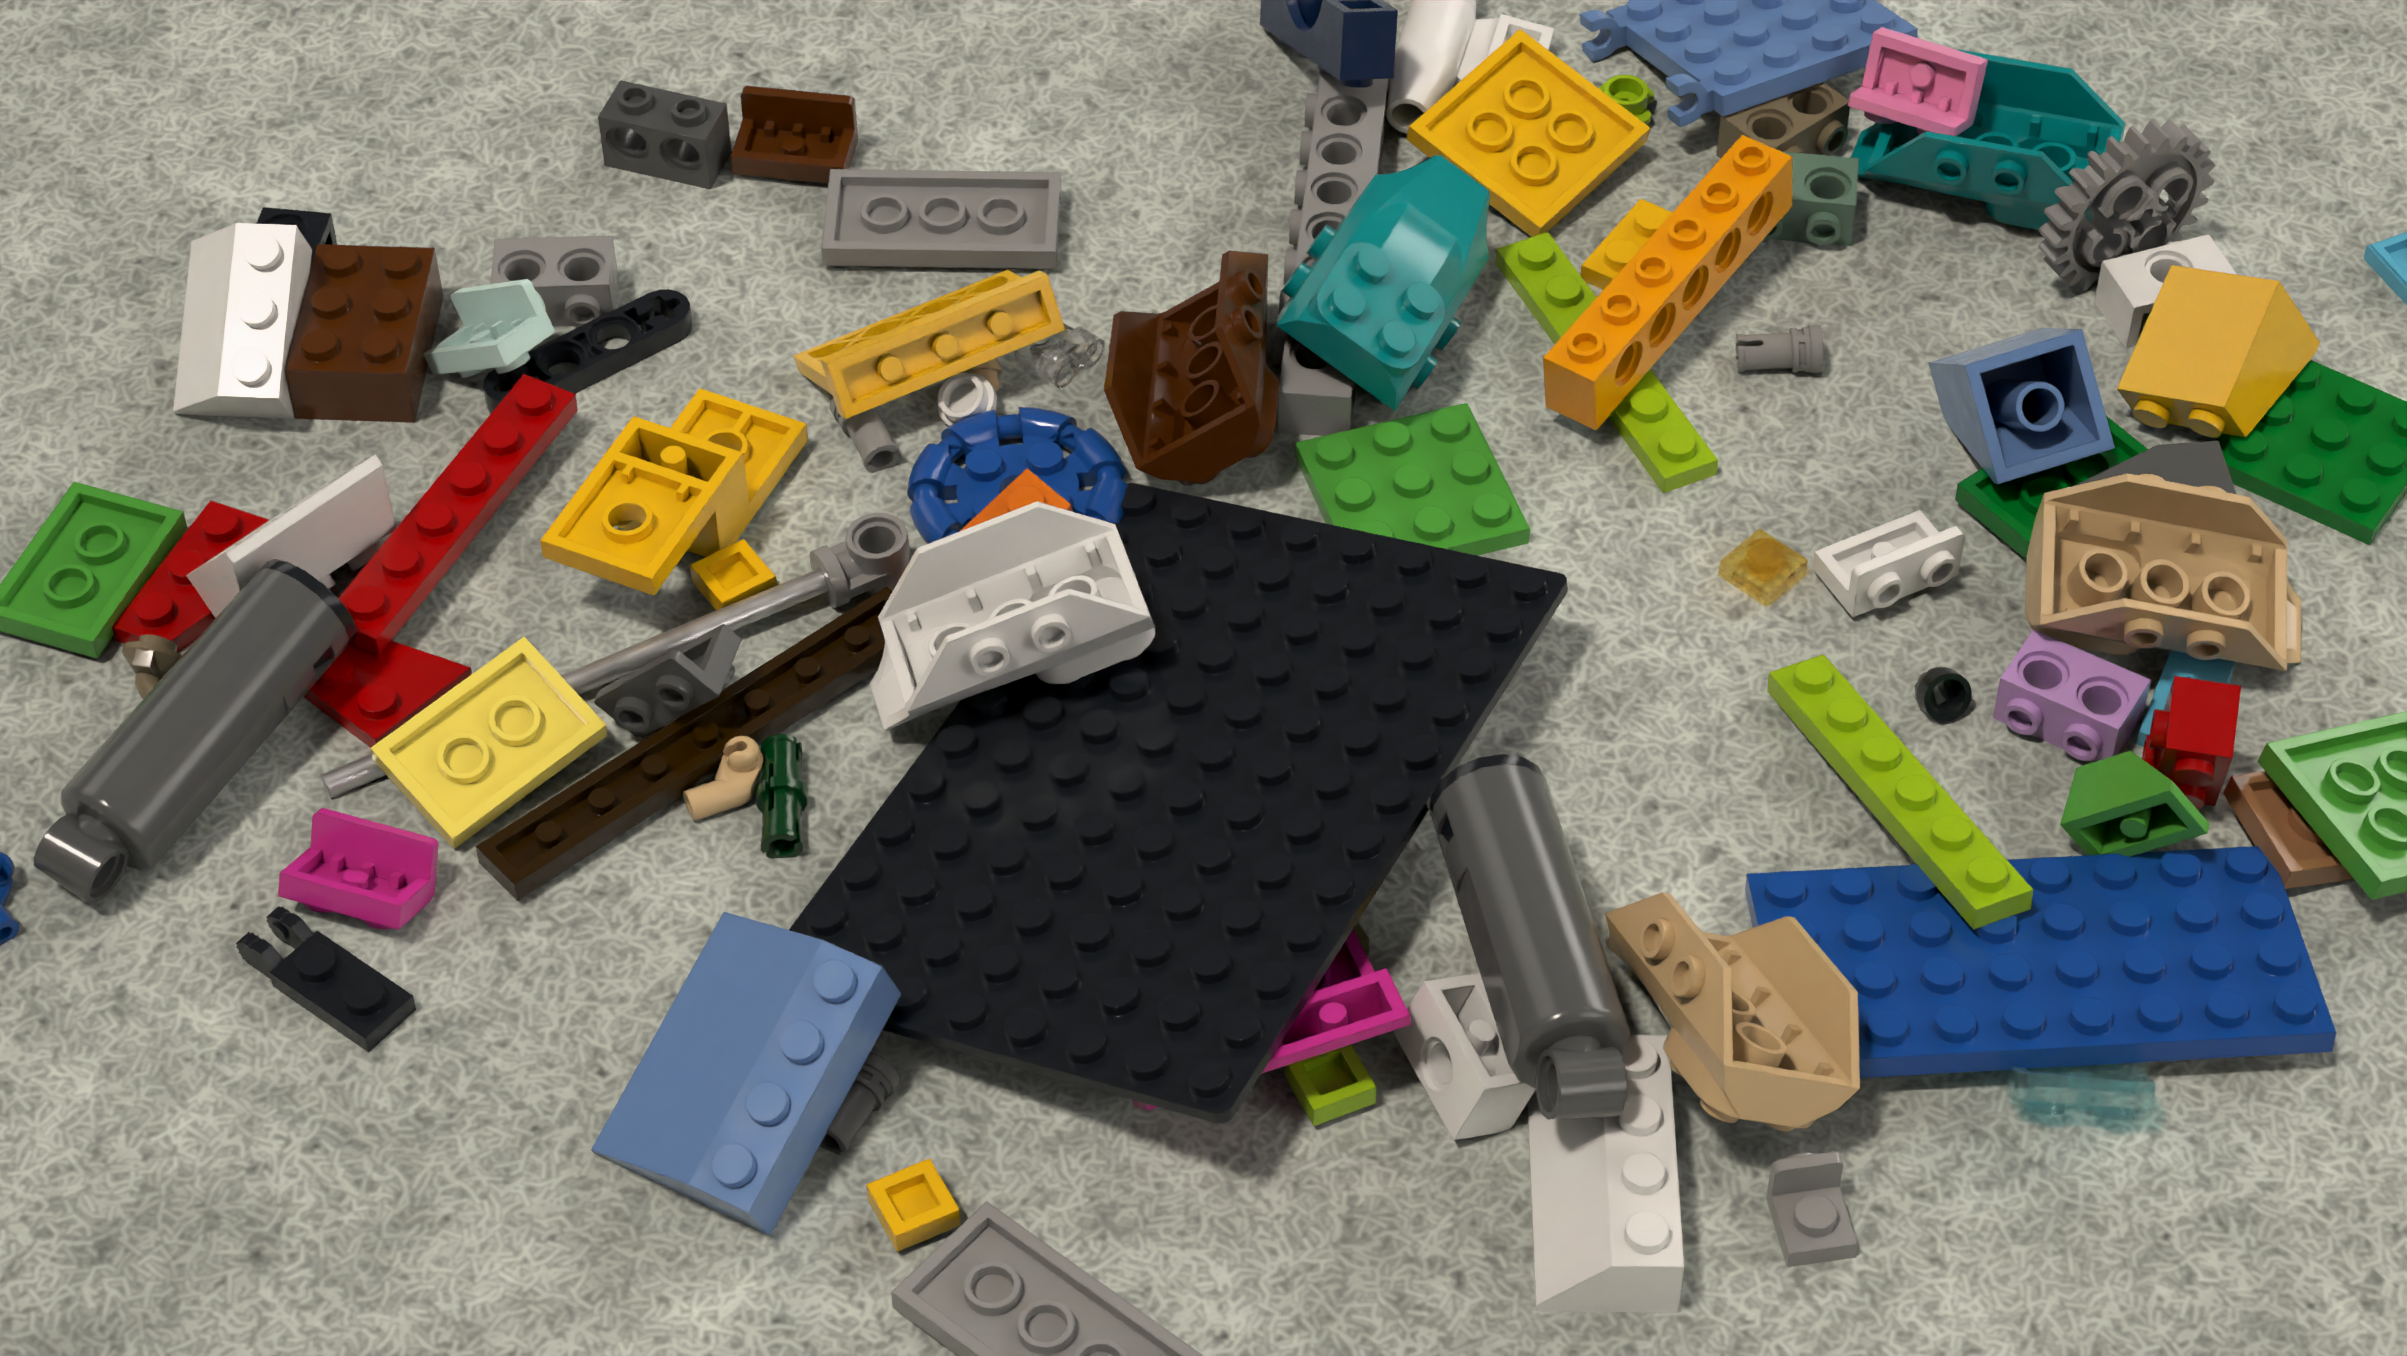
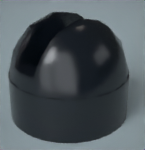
[1915,666,1972,722]

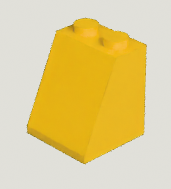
[2117,265,2320,438]

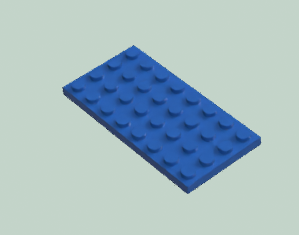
[1745,846,2336,1078]

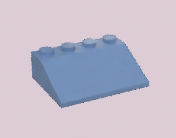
[591,912,901,1235]

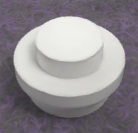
[937,373,997,427]

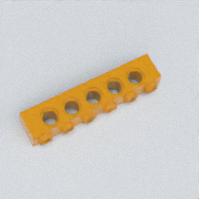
[1543,135,1793,430]

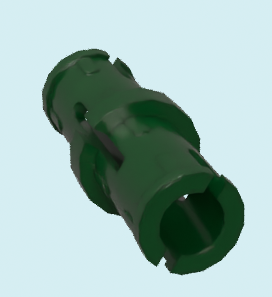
[756,734,807,859]

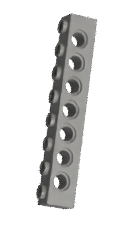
[1273,71,1388,436]

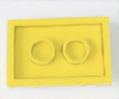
[370,637,607,849]

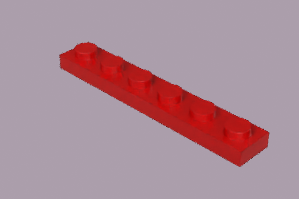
[338,374,578,656]

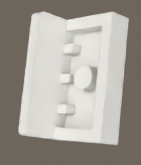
[1812,510,1965,618]

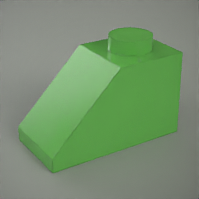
[2060,751,2210,857]

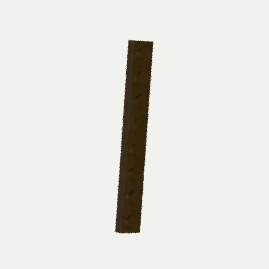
[476,586,892,901]

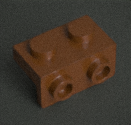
[731,86,858,184]

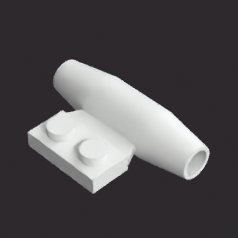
[1386,0,1555,134]

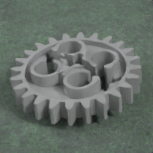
[2038,120,2215,290]

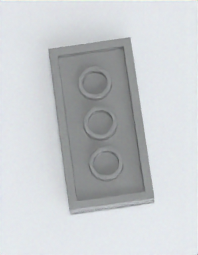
[821,169,1061,269]
[891,1201,1202,1356]

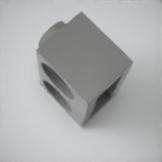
[490,235,618,327]

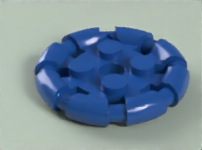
[907,407,1128,544]

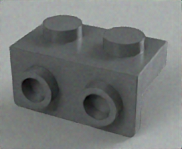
[594,624,742,737]

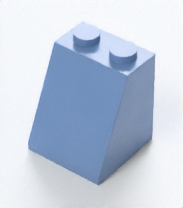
[1928,328,2115,484]

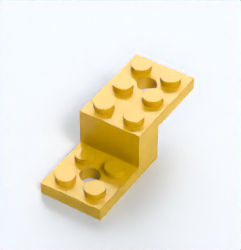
[540,388,808,596]

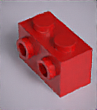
[2142,676,2241,810]

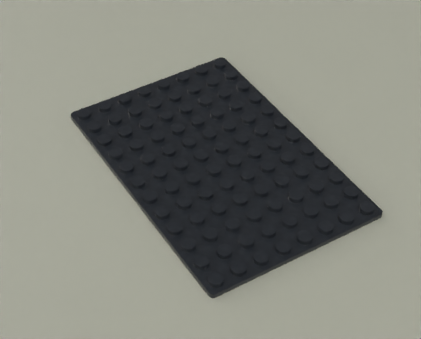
[789,483,1568,1124]

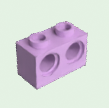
[1993,629,2151,762]

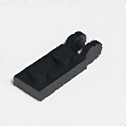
[236,906,416,1053]

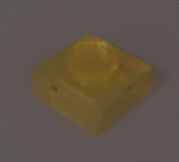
[1718,528,1808,607]

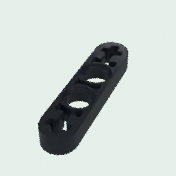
[483,289,692,414]

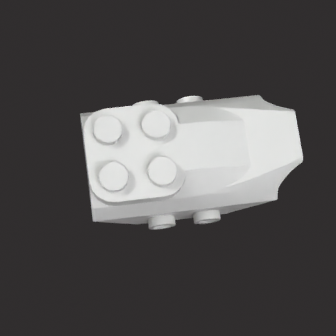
[870,501,1155,731]

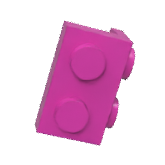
[278,808,439,930]

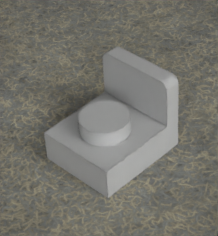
[1766,1151,1858,1267]

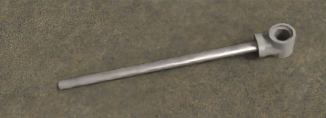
[320,513,911,798]

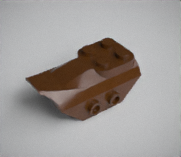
[1104,250,1279,486]

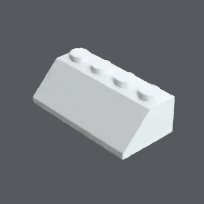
[1527,1035,1684,1313]

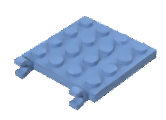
[1580,0,1918,127]

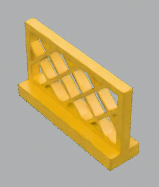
[793,270,1065,419]

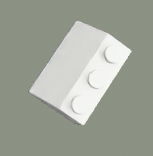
[173,223,312,419]
[186,454,396,618]

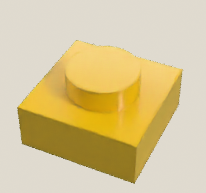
[690,539,777,611]
[866,1158,961,1252]

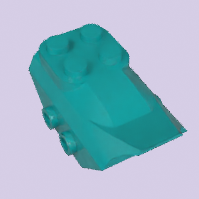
[1851,49,2126,230]
[1276,155,1490,411]

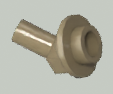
[122,634,182,699]

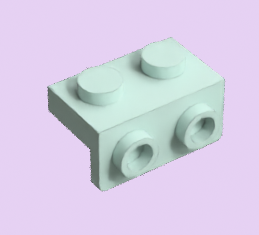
[423,279,555,378]

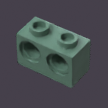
[1763,151,1859,246]

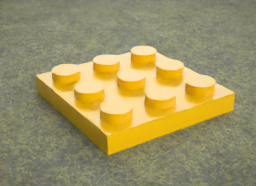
[1406,29,1650,237]

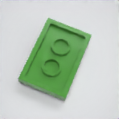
[0,482,187,659]

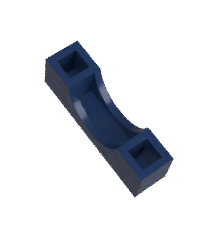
[1260,0,1398,88]

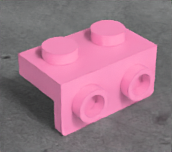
[1848,27,1988,136]

